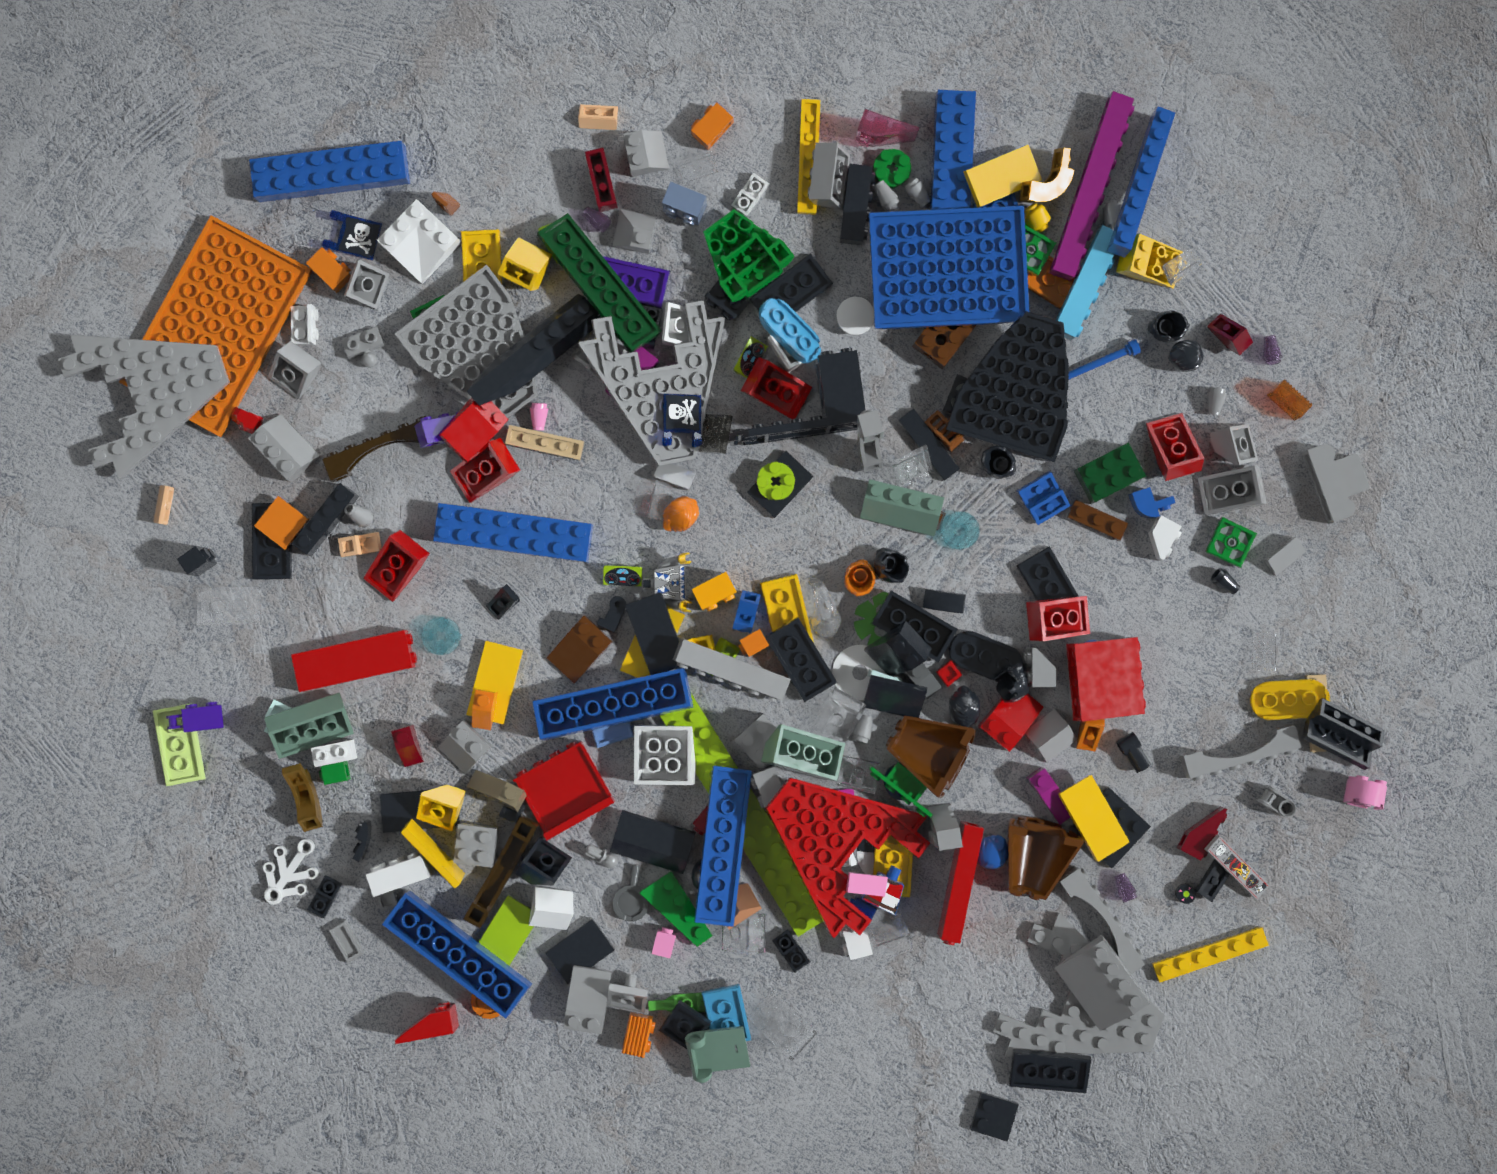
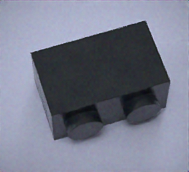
[177,546,217,576]

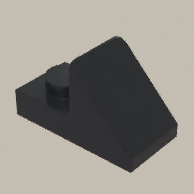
[486,584,520,620]

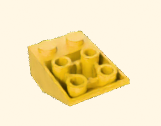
[1116,234,1183,289]

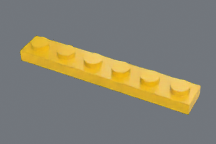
[797,99,820,215]
[1152,926,1269,983]

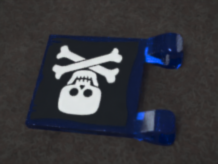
[322,210,382,261]
[662,394,702,447]

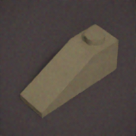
[467,770,527,812]

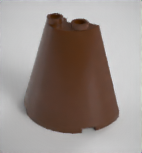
[886,716,976,798]
[1008,816,1084,900]

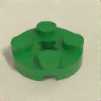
[873,149,911,188]

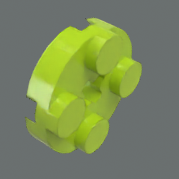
[757,462,795,501]

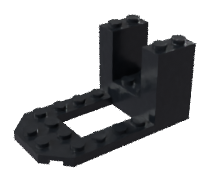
[729,348,866,446]

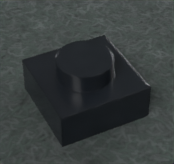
[499,805,525,824]

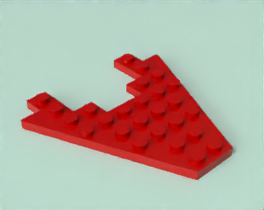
[765,777,930,938]

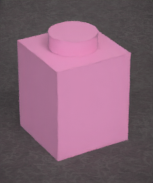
[652,927,677,958]

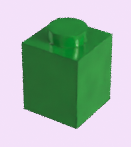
[319,761,351,785]

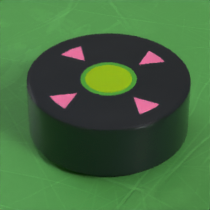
[1175,884,1196,904]

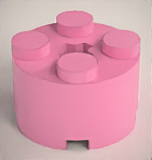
[1343,775,1387,810]

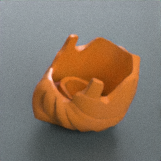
[663,496,699,532]
[844,559,876,596]

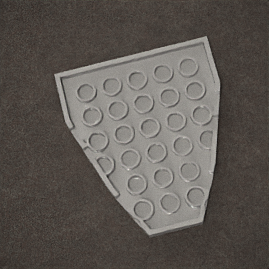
[395,265,538,418]

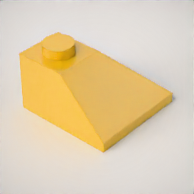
[416,785,465,831]

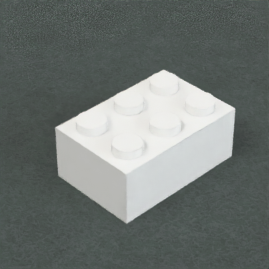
[366,851,435,897]

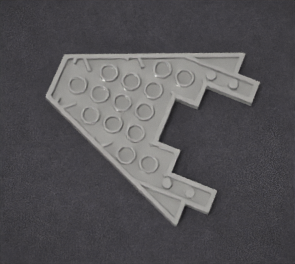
[578,301,725,466]
[58,335,230,479]
[992,913,1165,1057]

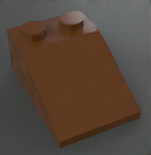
[547,615,613,684]

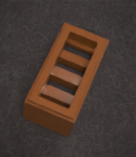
[431,191,460,216]
[925,410,965,452]

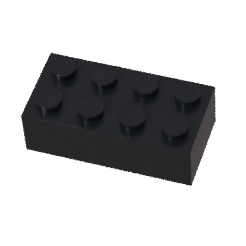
[870,590,958,663]

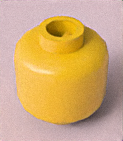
[1024,203,1051,233]

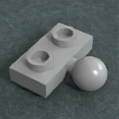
[342,327,385,368]

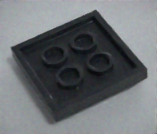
[1068,787,1151,869]

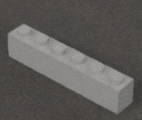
[673,638,791,702]

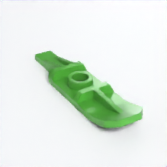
[648,992,706,1012]

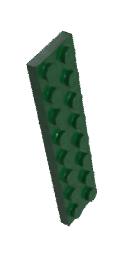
[537,213,662,353]

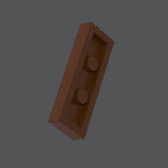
[1067,500,1128,541]

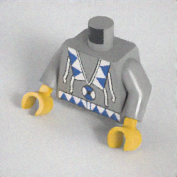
[643,552,692,613]

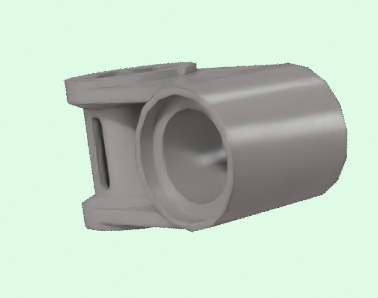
[1256,785,1296,817]

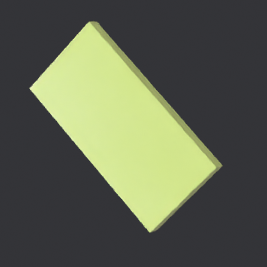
[153,703,206,786]

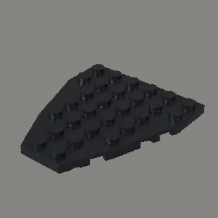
[946,311,1069,462]

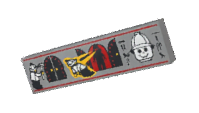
[1205,835,1269,900]

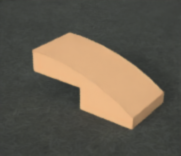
[338,532,382,557]

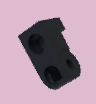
[597,596,627,633]

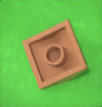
[727,883,762,930]

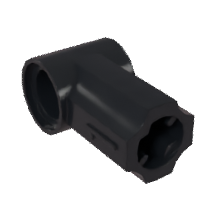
[1116,732,1151,773]

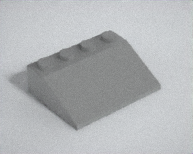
[1054,935,1150,1031]

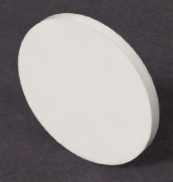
[837,297,874,335]

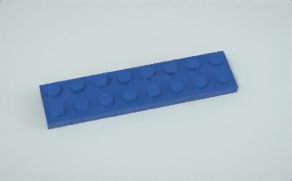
[694,766,752,927]

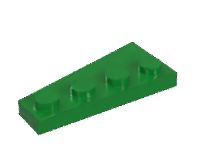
[639,871,713,947]

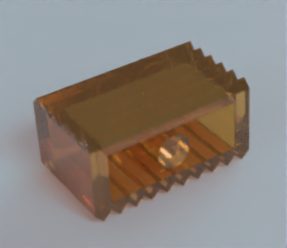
[1267,380,1312,421]

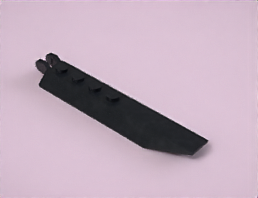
[467,294,601,406]

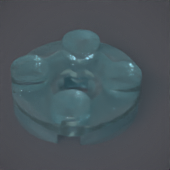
[941,511,980,550]
[422,617,462,655]

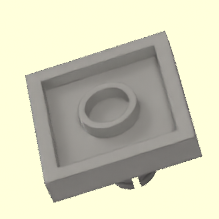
[607,974,648,1013]

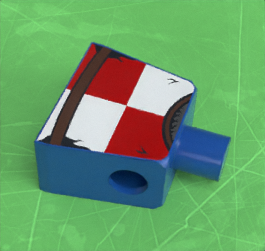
[861,865,904,915]

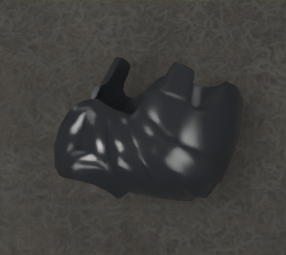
[1147,310,1190,343]
[1168,340,1204,372]
[981,445,1017,479]
[874,548,909,583]
[994,663,1029,703]
[949,685,980,727]

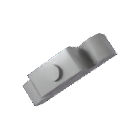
[1302,444,1370,524]

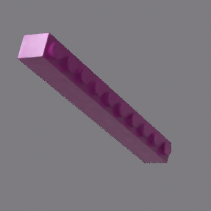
[1049,91,1135,281]

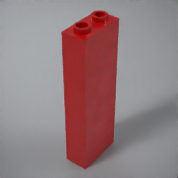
[291,630,417,692]
[937,821,984,946]

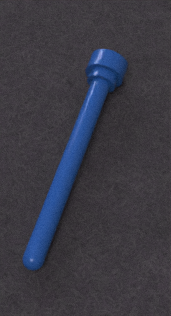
[1069,339,1141,380]

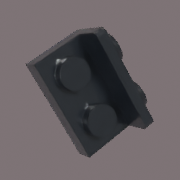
[705,280,749,321]

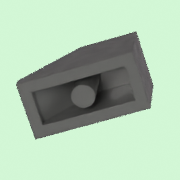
[904,663,942,700]

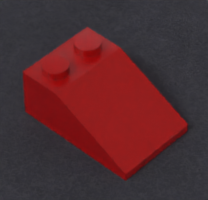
[740,357,812,419]
[439,397,509,463]
[1146,413,1204,481]
[450,438,520,503]
[363,530,430,602]
[1026,596,1090,641]
[978,694,1044,752]
[395,1001,459,1044]

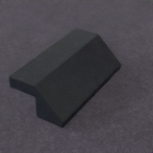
[1302,698,1385,770]
[610,810,696,874]

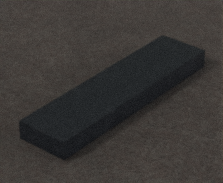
[898,408,960,481]

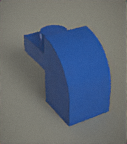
[1128,487,1176,518]
[732,590,761,633]

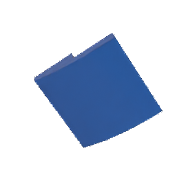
[1017,471,1071,525]

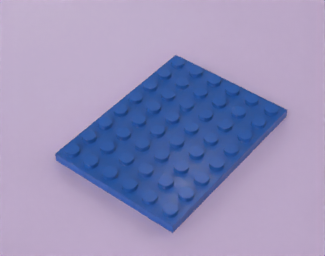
[869,206,1029,330]

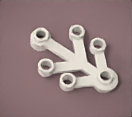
[263,839,319,905]

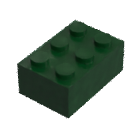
[1073,442,1146,504]

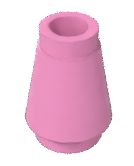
[530,403,549,430]

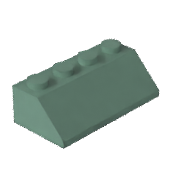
[860,479,945,536]
[264,692,354,759]
[761,724,845,781]

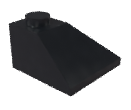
[515,836,572,886]

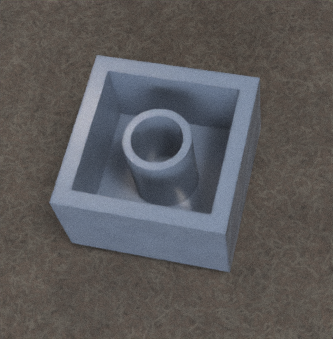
[662,181,707,226]

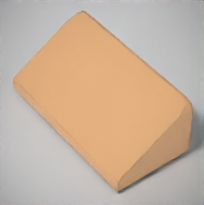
[578,104,618,130]
[153,485,174,525]

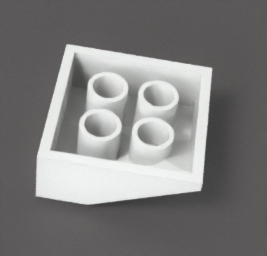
[377,199,461,284]
[634,725,696,785]

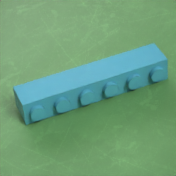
[1056,225,1115,341]

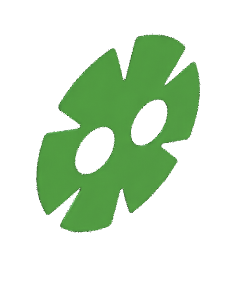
[854,592,888,645]

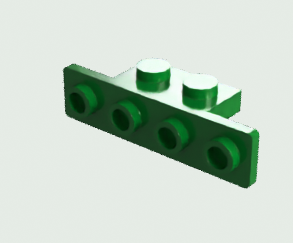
[869,762,933,817]

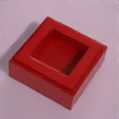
[935,660,962,687]

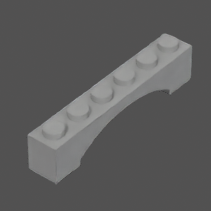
[857,409,884,473]
[1179,724,1301,781]
[1058,866,1145,974]

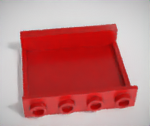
[1066,637,1146,722]
[513,740,615,841]

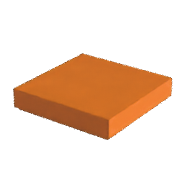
[255,496,309,550]

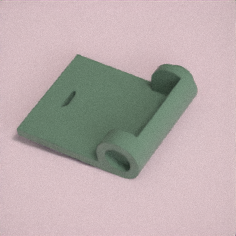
[685,1026,751,1083]

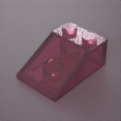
[855,109,920,147]

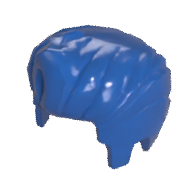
[977,835,1008,869]

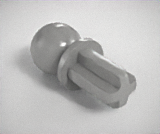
[585,844,618,868]

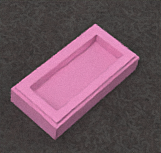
[846,872,888,897]

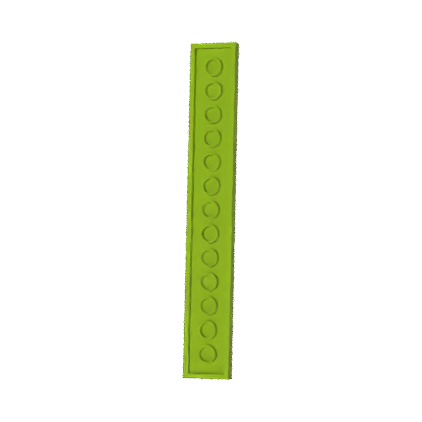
[660,693,823,937]

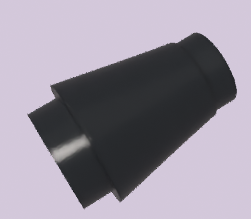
[1211,568,1240,595]

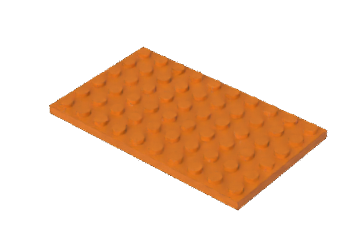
[119,215,313,437]

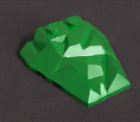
[703,209,795,302]

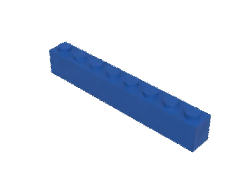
[1107,106,1175,258]

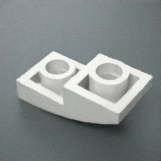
[731,173,770,216]

